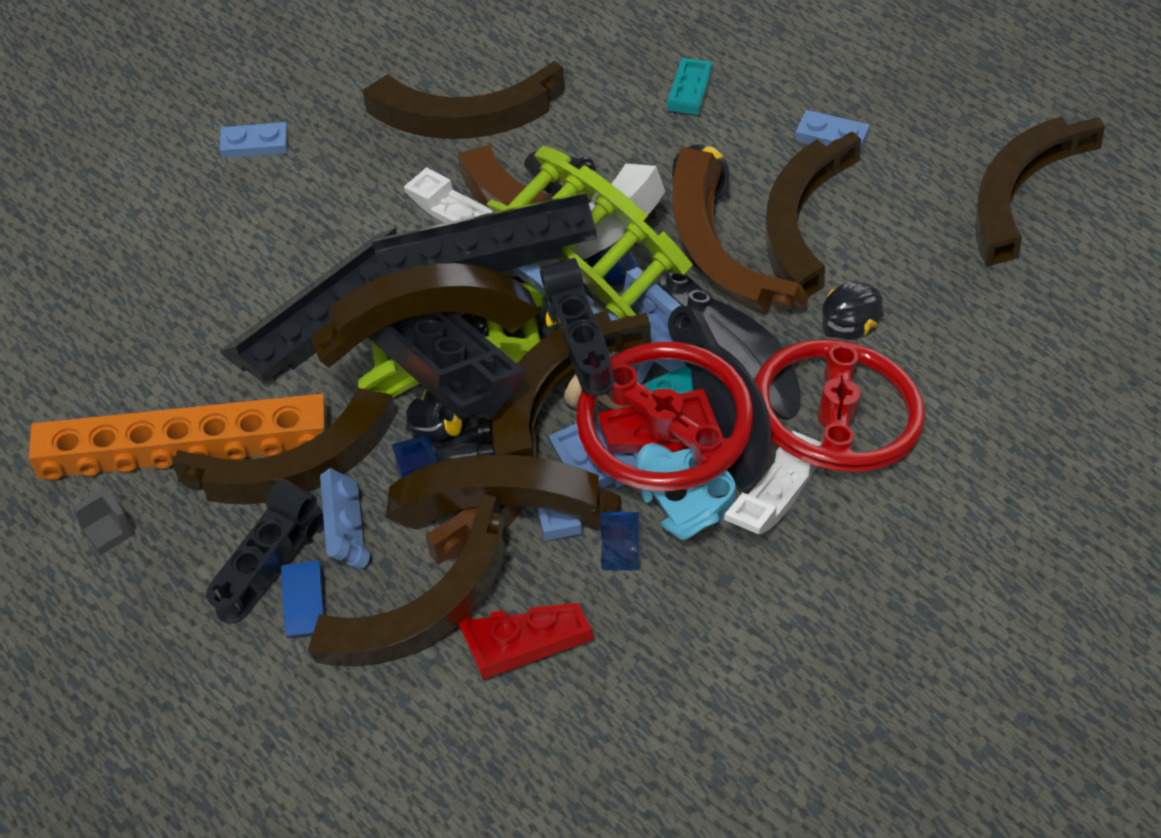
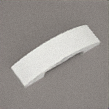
[404,167,492,223]
[724,431,821,534]

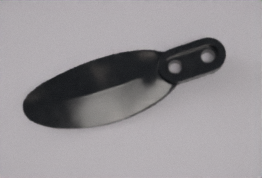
[659,272,800,420]
[668,305,771,489]

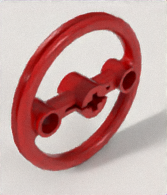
[755,339,925,472]
[576,341,753,491]

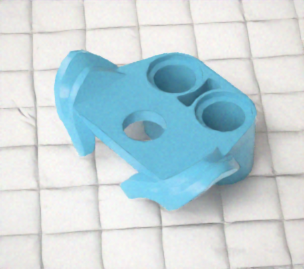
[635,443,738,540]

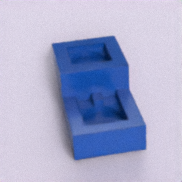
[281,560,324,638]

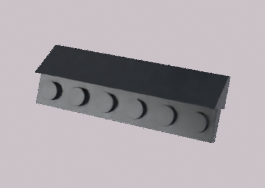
[372,192,598,277]
[220,228,397,383]
[368,273,524,420]

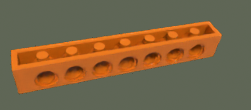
[29,393,329,480]

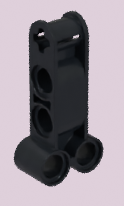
[539,258,614,397]
[206,479,324,624]

